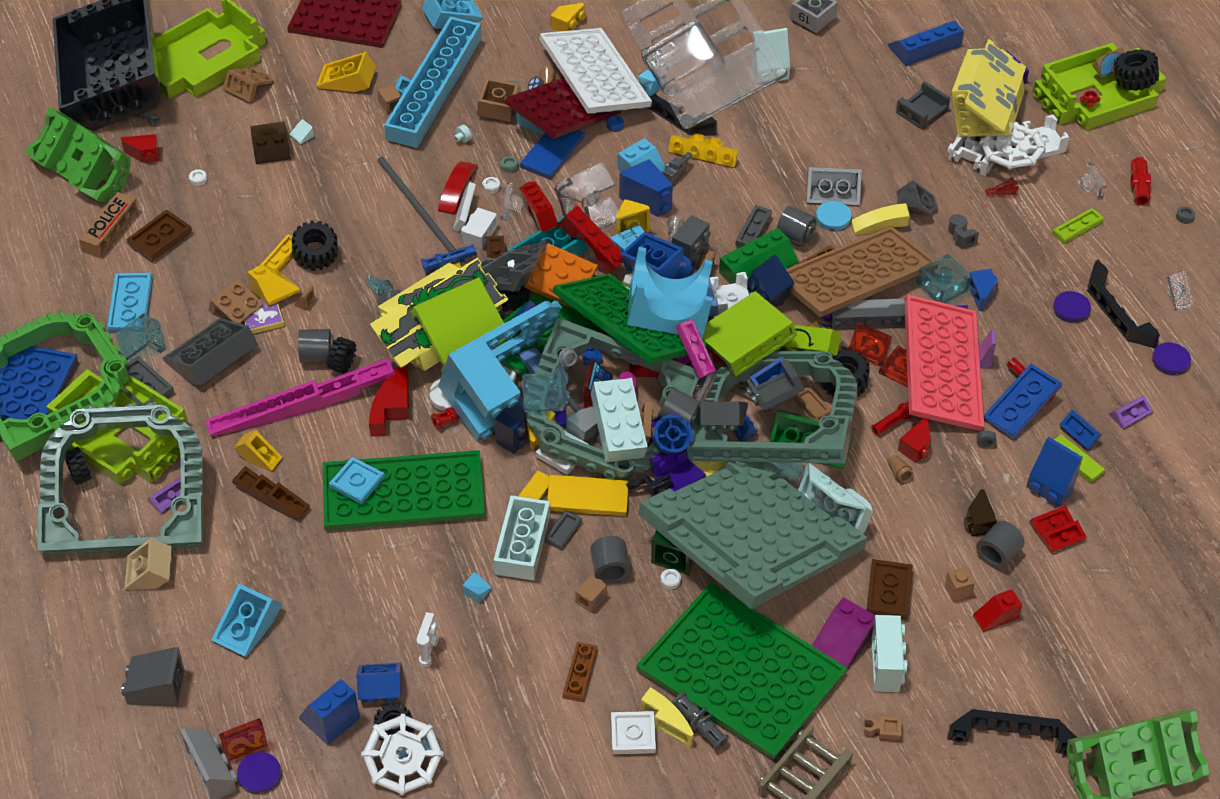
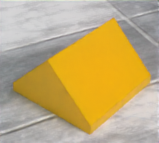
[615,199,650,235]

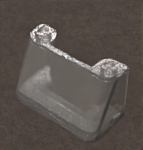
[642,21,726,99]

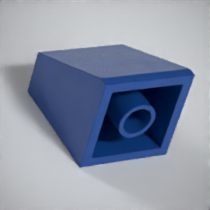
[619,159,673,216]
[299,679,360,745]

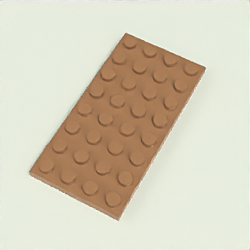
[786,226,937,317]

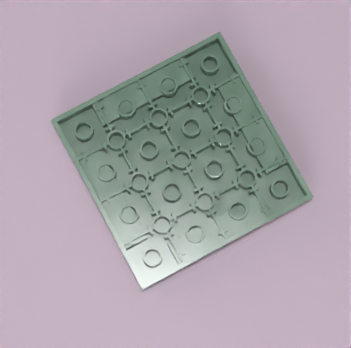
[638,461,868,609]

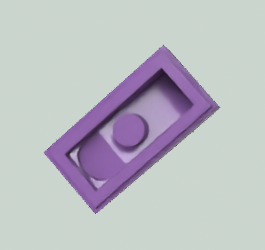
[979,329,996,368]

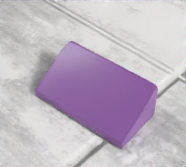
[1109,395,1153,429]
[148,477,181,514]

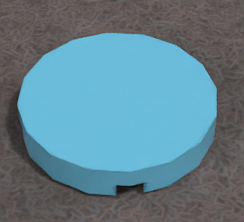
[816,201,852,231]

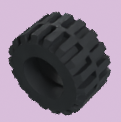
[1114,49,1159,91]
[292,221,338,271]
[821,349,870,397]

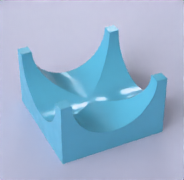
[627,247,712,339]

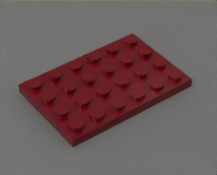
[287,0,402,48]
[504,77,622,139]

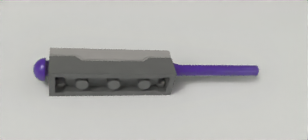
[822,299,968,330]

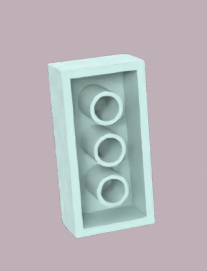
[591,378,648,462]
[494,495,550,580]

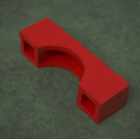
[519,181,559,232]
[558,205,623,274]

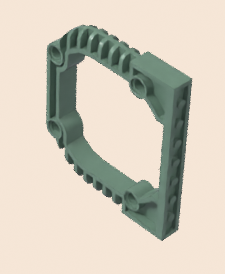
[524,318,699,480]
[687,351,858,463]
[37,403,204,556]

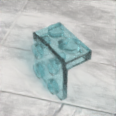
[116,313,166,360]
[522,365,570,411]

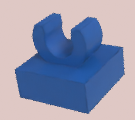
[734,415,758,442]

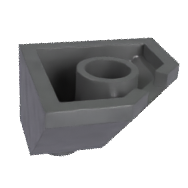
[896,180,938,215]

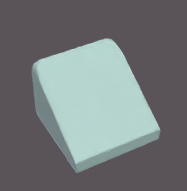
[290,119,314,145]

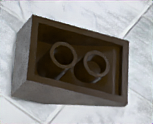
[250,121,291,164]

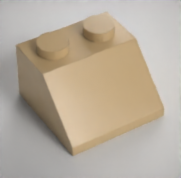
[124,537,172,590]

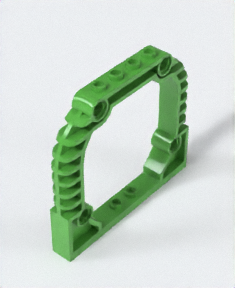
[0,312,129,462]

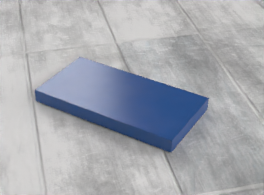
[520,130,585,179]
[983,364,1062,440]

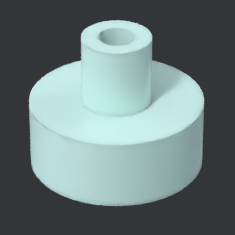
[454,125,472,143]

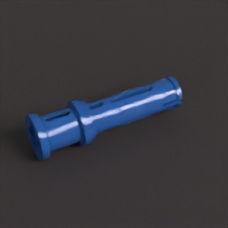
[421,244,477,274]

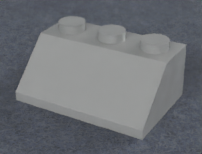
[807,167,862,205]
[180,728,237,799]

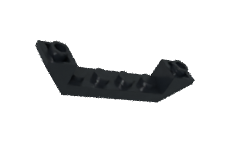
[639,72,717,136]
[1087,259,1160,348]
[947,709,1077,756]

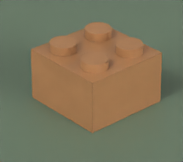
[477,77,519,122]

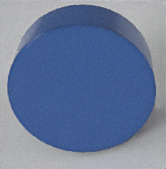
[607,115,624,132]

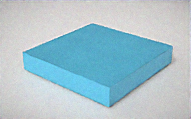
[329,457,385,504]

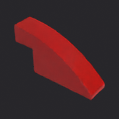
[369,364,409,436]

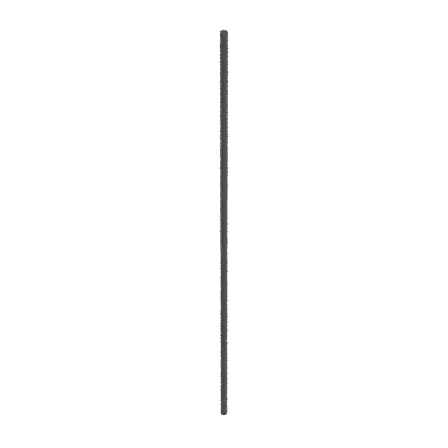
[378,157,622,468]

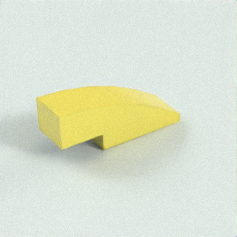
[851,203,910,235]
[641,687,694,747]

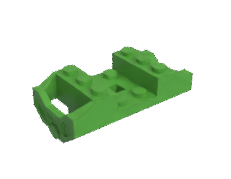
[25,107,130,203]
[1067,709,1210,799]

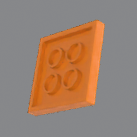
[524,243,598,310]

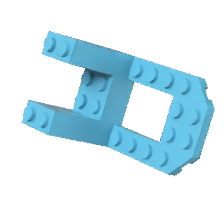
[438,301,561,441]

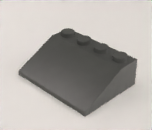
[162,318,258,386]

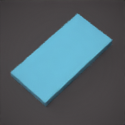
[107,273,153,333]

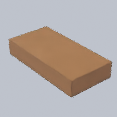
[793,386,831,420]

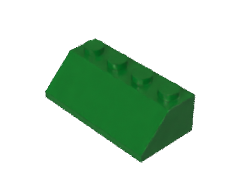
[719,228,799,291]
[770,409,855,469]

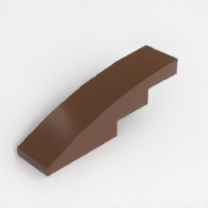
[232,466,310,521]

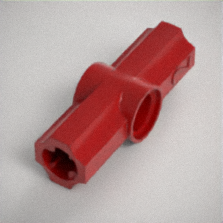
[1130,157,1151,206]

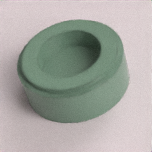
[501,156,518,173]

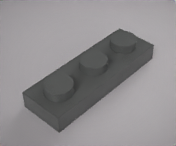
[735,205,772,247]

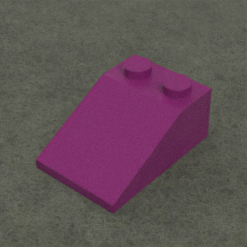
[812,597,875,669]

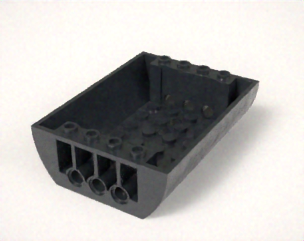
[52,0,160,131]

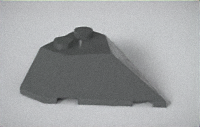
[481,239,547,292]

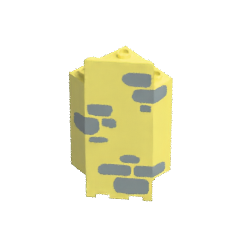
[952,38,1026,137]

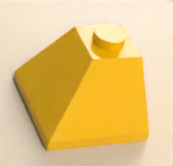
[247,265,301,306]

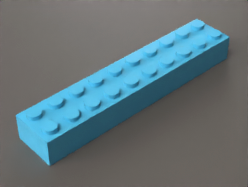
[384,16,482,148]

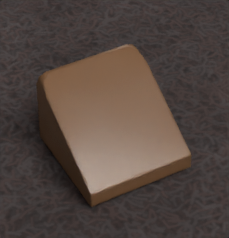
[294,285,315,310]

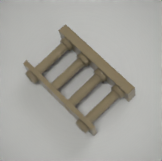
[758,724,853,799]

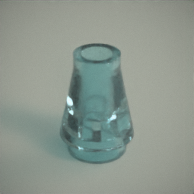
[366,276,393,296]

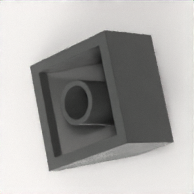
[701,401,748,430]

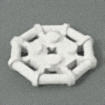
[979,122,1046,170]
[361,714,444,795]

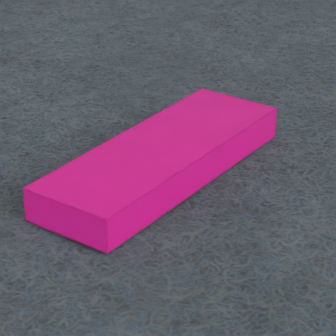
[675,319,716,379]

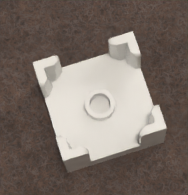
[1022,114,1069,159]
[709,272,751,316]

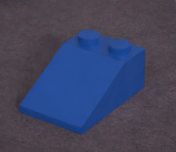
[1026,437,1083,507]

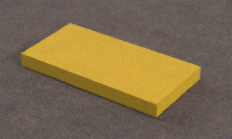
[547,475,628,516]

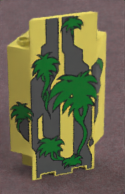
[370,257,508,371]

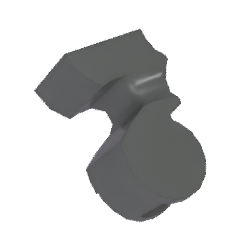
[948,214,979,249]

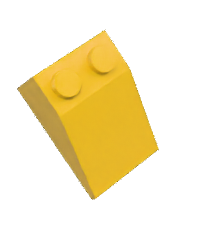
[316,52,376,92]

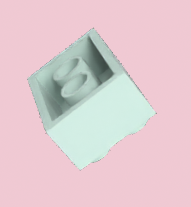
[871,615,907,692]

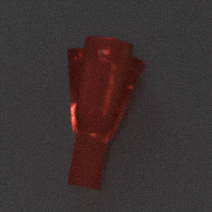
[985,178,1019,196]

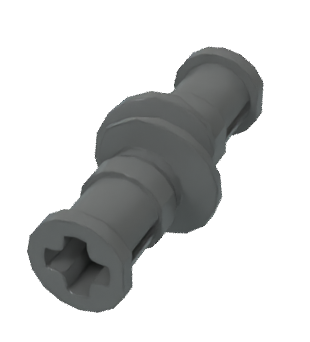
[671,691,729,751]

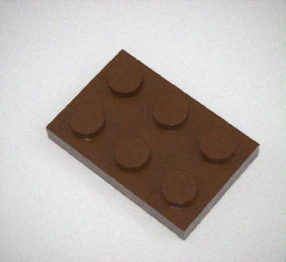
[126,210,192,261]
[866,559,913,620]

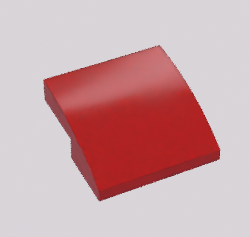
[1029,505,1087,553]

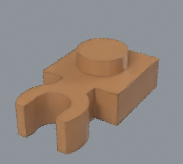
[864,716,902,740]

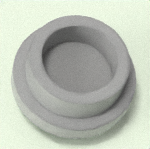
[559,348,577,367]

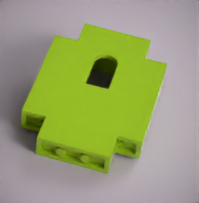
[155,0,266,99]
[1033,43,1166,130]
[46,369,188,485]

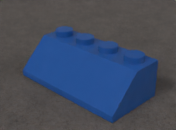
[888,21,964,66]

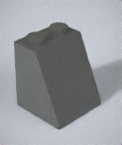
[121,647,185,707]

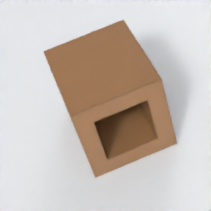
[378,84,401,114]
[945,567,975,602]
[575,575,607,613]

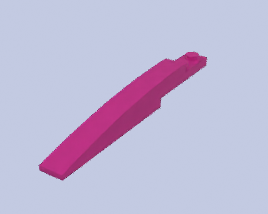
[205,358,395,437]

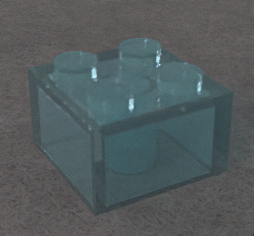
[917,254,972,303]

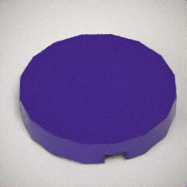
[1053,291,1091,323]
[1152,342,1191,375]
[237,752,281,794]

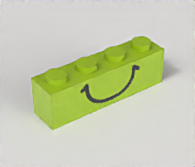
[775,325,842,356]

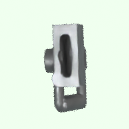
[663,152,692,185]

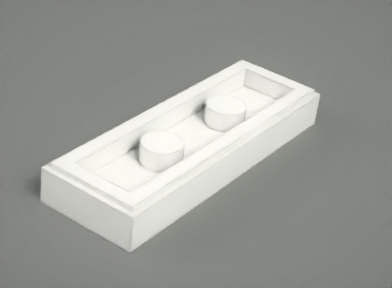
[453,182,475,232]

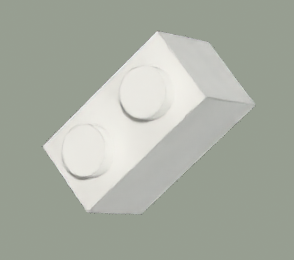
[461,208,498,250]

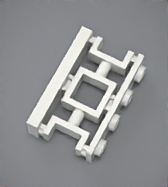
[947,131,1012,176]

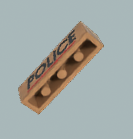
[79,192,139,258]

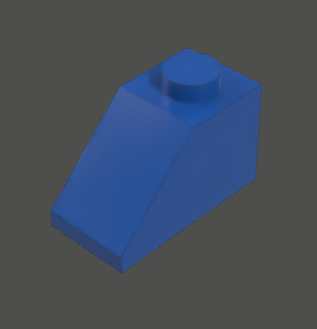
[968,269,998,311]

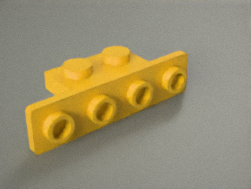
[668,134,738,167]

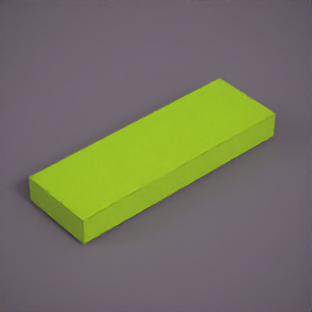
[1052,208,1104,245]
[1054,434,1105,483]

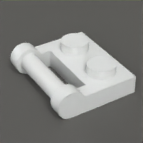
[417,612,439,667]

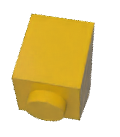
[234,430,282,471]

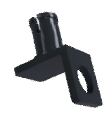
[626,473,674,497]

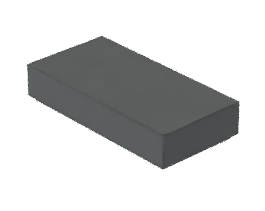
[545,510,582,551]

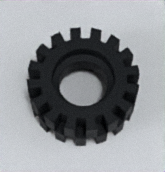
[497,286,530,311]
[326,337,357,374]
[65,446,92,485]
[373,703,413,742]

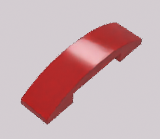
[438,161,478,215]

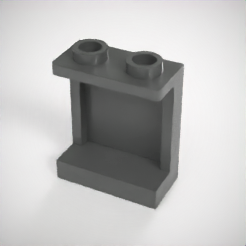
[896,81,950,130]
[746,359,805,411]

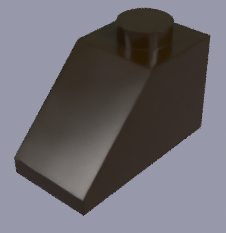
[964,489,997,536]

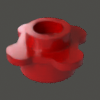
[1080,90,1101,107]

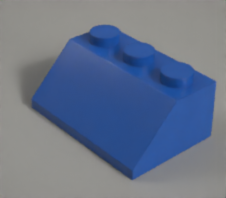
[620,232,684,279]

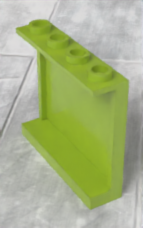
[410,277,509,372]
[702,291,797,377]

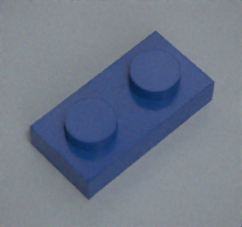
[1060,410,1102,449]

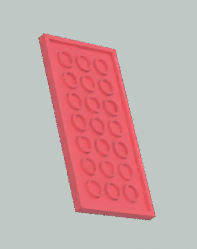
[904,294,984,431]

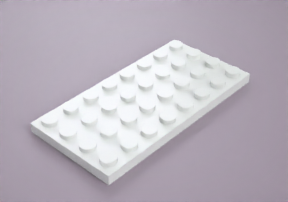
[539,28,652,114]

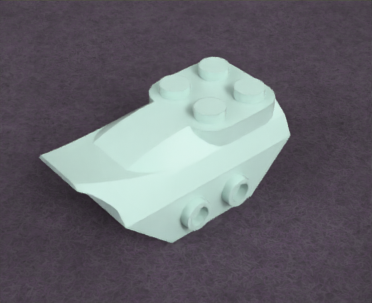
[798,463,873,534]

